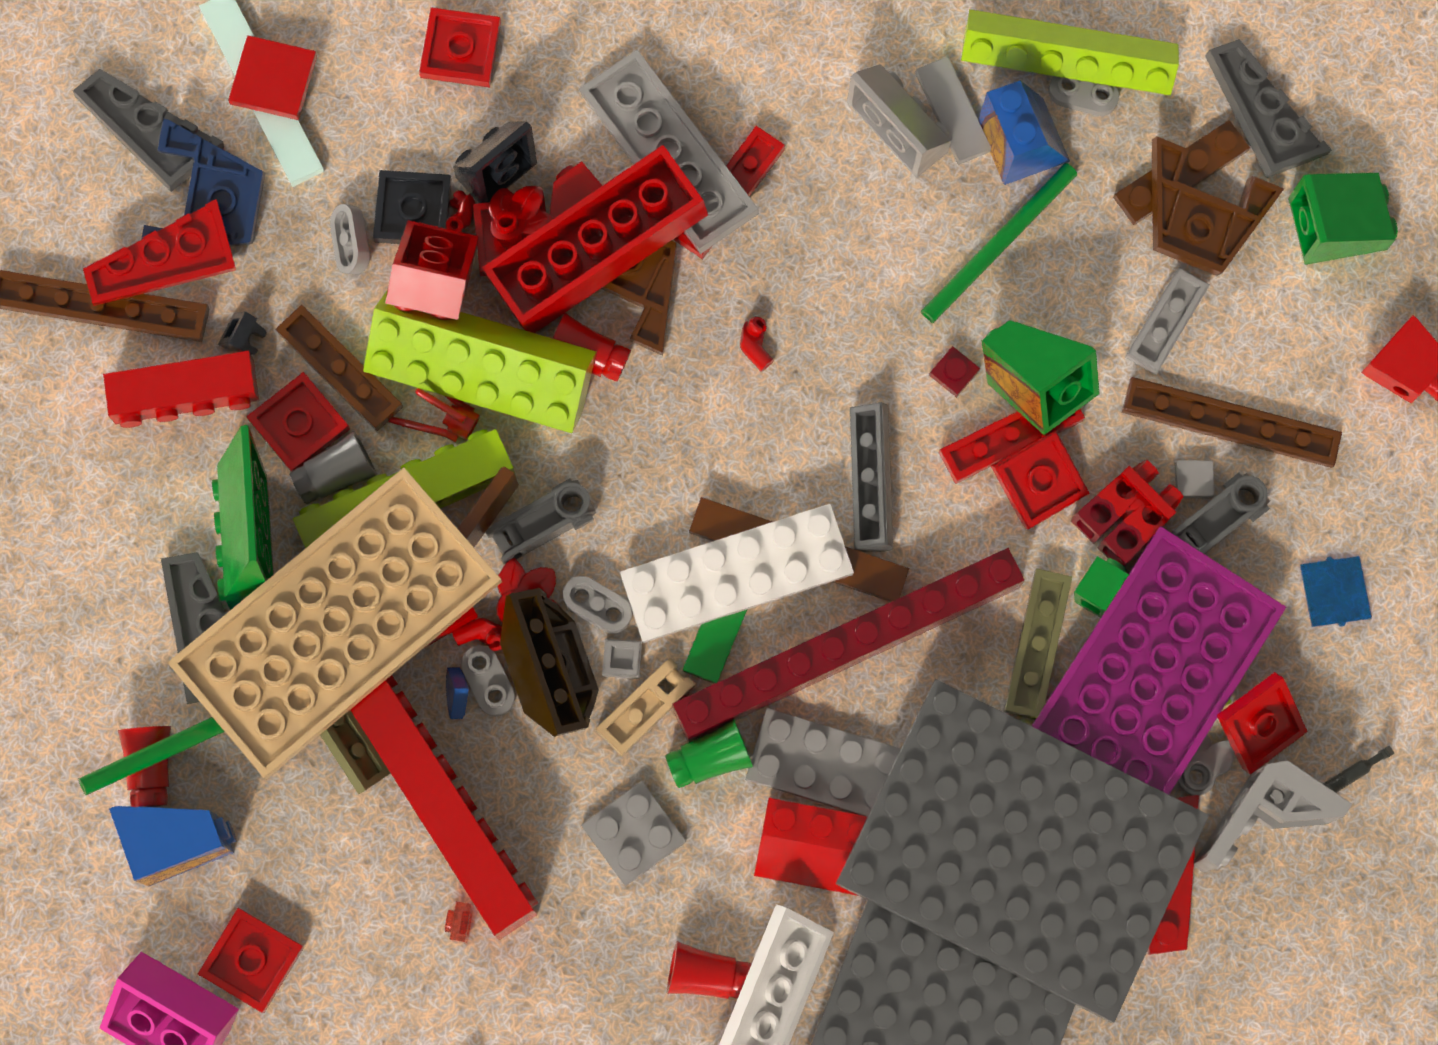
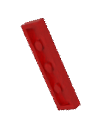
[674,126,785,260]
[939,409,1085,484]

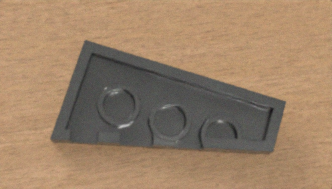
[1205,39,1332,178]
[73,69,224,192]
[161,552,227,704]

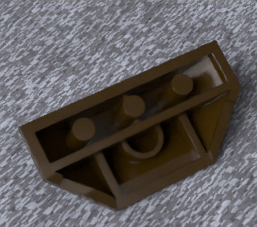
[500,588,599,737]

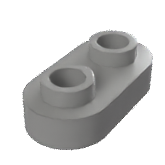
[1048,76,1119,116]
[330,204,370,275]
[563,576,632,634]
[461,645,515,717]

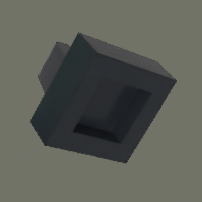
[218,311,267,355]

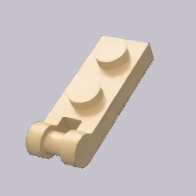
[596,658,696,757]

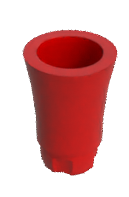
[552,313,631,382]
[118,726,171,807]
[667,941,752,999]

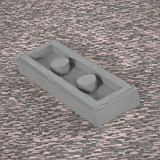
[915,56,991,165]
[1125,267,1210,375]

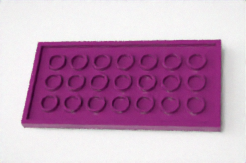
[1032,526,1286,795]

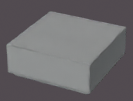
[1175,460,1214,499]
[602,639,642,679]

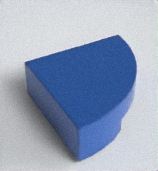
[446,667,469,719]

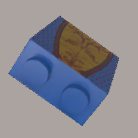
[978,80,1070,185]
[109,806,237,887]

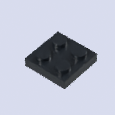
[373,170,452,244]

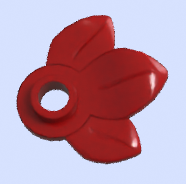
[489,185,554,246]
[496,558,560,622]

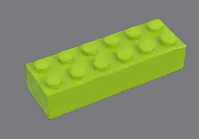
[363,290,596,433]

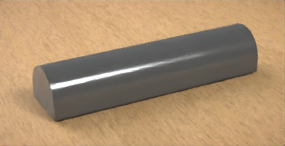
[850,402,893,552]

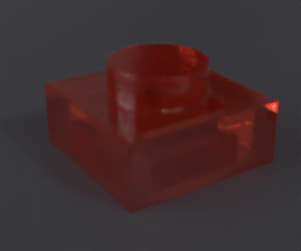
[445,902,474,944]

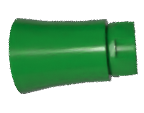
[665,719,753,788]

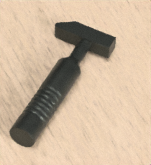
[1323,745,1394,793]

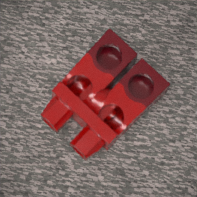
[1071,459,1184,567]

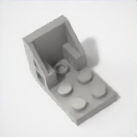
[1194,761,1352,873]

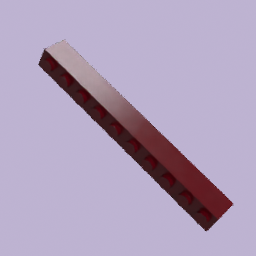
[672,548,1025,743]

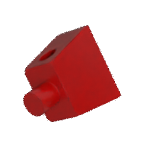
[1361,315,1438,403]

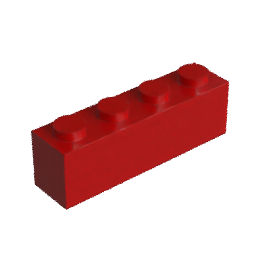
[103,351,260,428]

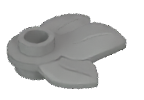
[1178,735,1235,796]

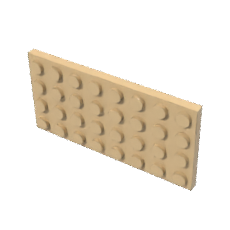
[167,468,502,780]

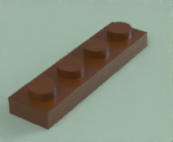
[1113,120,1250,225]
[275,305,403,431]

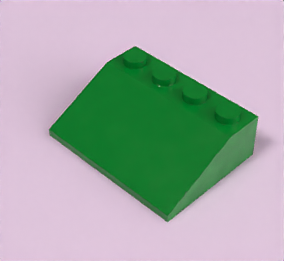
[212,425,274,610]

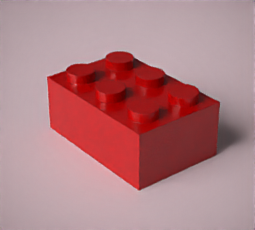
[385,220,479,320]

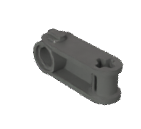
[1171,472,1271,554]
[486,478,596,564]

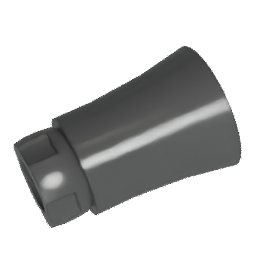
[289,431,377,504]

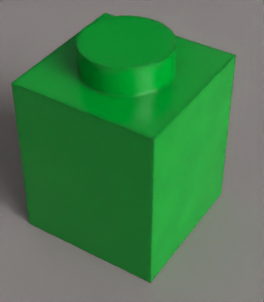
[1074,556,1129,618]

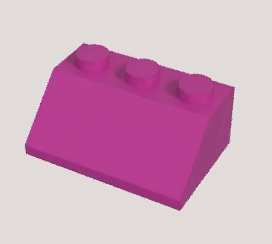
[99,951,239,1045]

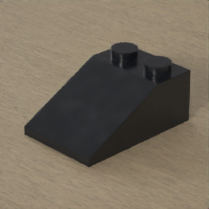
[453,121,537,203]

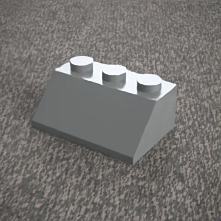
[847,64,951,178]

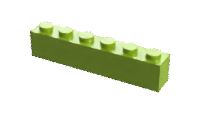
[961,9,1179,96]
[292,429,516,548]

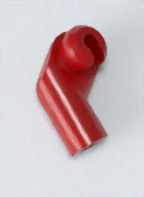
[446,190,475,232]
[740,316,774,372]
[452,617,502,651]

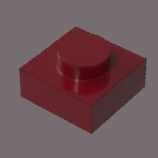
[929,346,980,398]

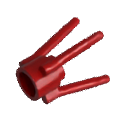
[388,388,480,443]

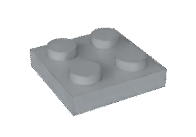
[581,781,686,887]

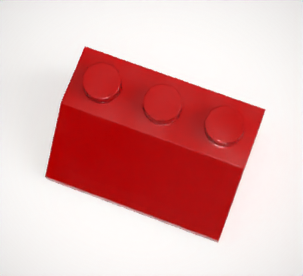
[754,798,868,896]

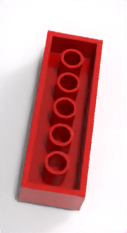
[482,145,708,333]

